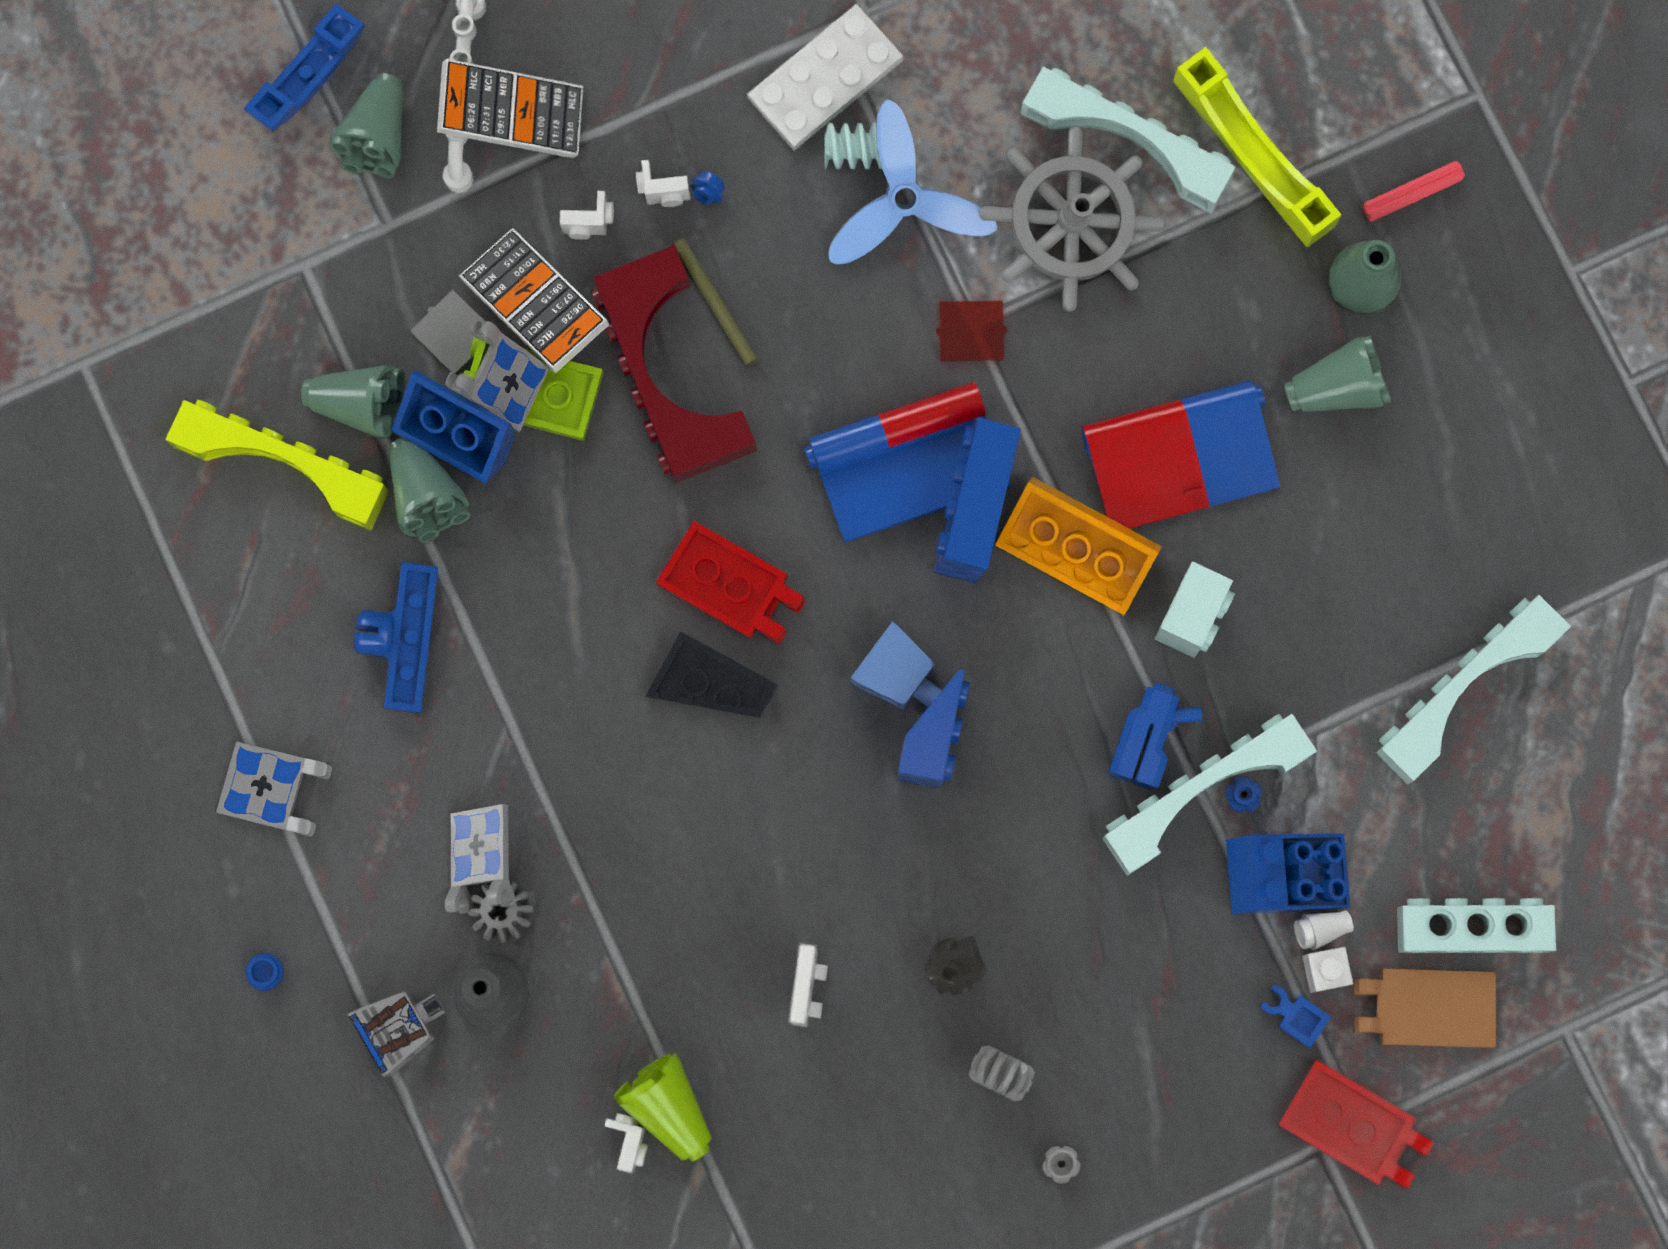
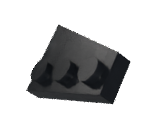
[645,632,779,718]

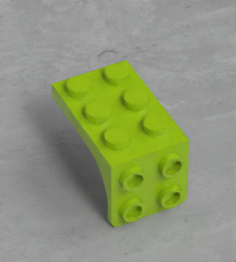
[463,337,604,441]

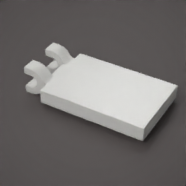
[789,944,828,1027]

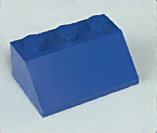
[391,370,515,484]

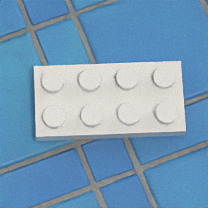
[747,4,903,151]

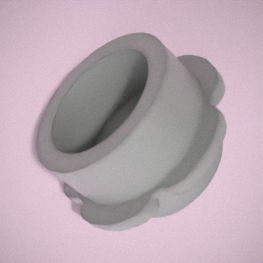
[1043,1146,1080,1183]

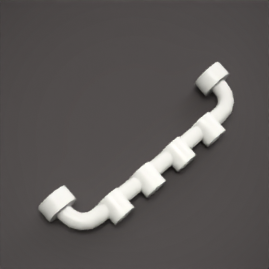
[443,0,486,193]

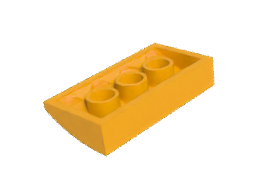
[995,477,1162,615]

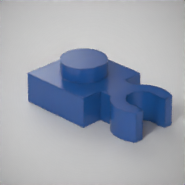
[1259,986,1331,1048]

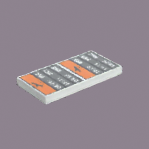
[437,59,583,158]
[459,228,609,374]

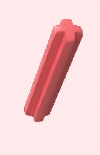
[1362,161,1465,222]

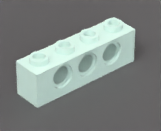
[1397,898,1556,953]

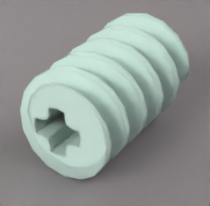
[825,123,882,169]

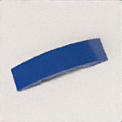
[244,3,365,132]

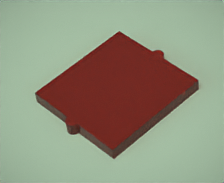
[936,300,1007,362]

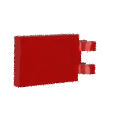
[656,521,806,645]
[1278,1059,1435,1189]

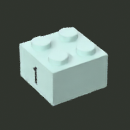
[1155,561,1235,658]

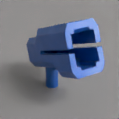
[1107,683,1202,791]

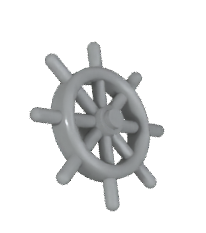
[979,127,1166,312]

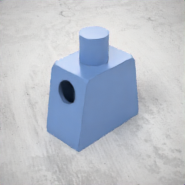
[850,622,942,710]

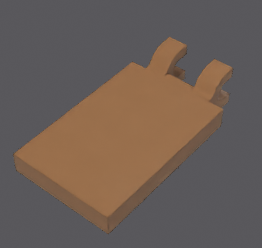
[1353,969,1496,1048]

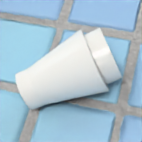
[1294,910,1353,951]

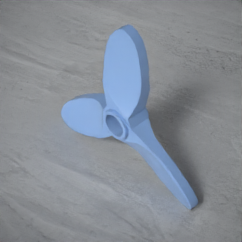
[828,99,998,264]

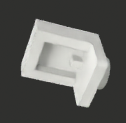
[636,160,690,207]
[560,191,614,240]
[605,1113,648,1173]

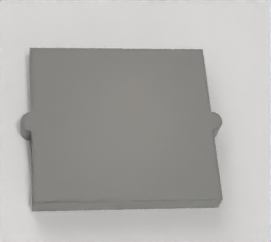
[410,290,485,374]

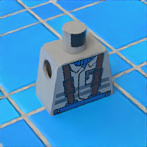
[348,991,446,1077]

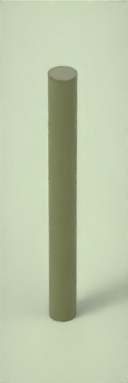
[672,238,758,367]

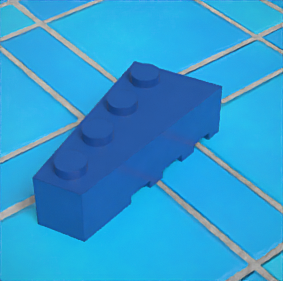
[933,417,1021,583]

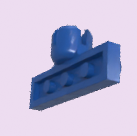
[354,562,438,714]

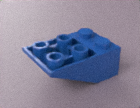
[898,670,970,789]
[1226,833,1350,914]

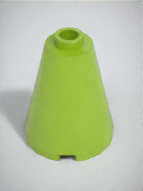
[613,1053,712,1162]

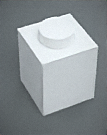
[1302,947,1353,993]

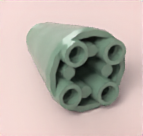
[329,74,404,178]
[1329,240,1402,314]
[1284,335,1391,412]
[301,365,406,439]
[389,437,470,543]

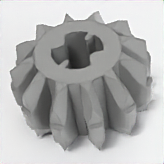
[469,881,533,943]
[969,1046,1035,1101]

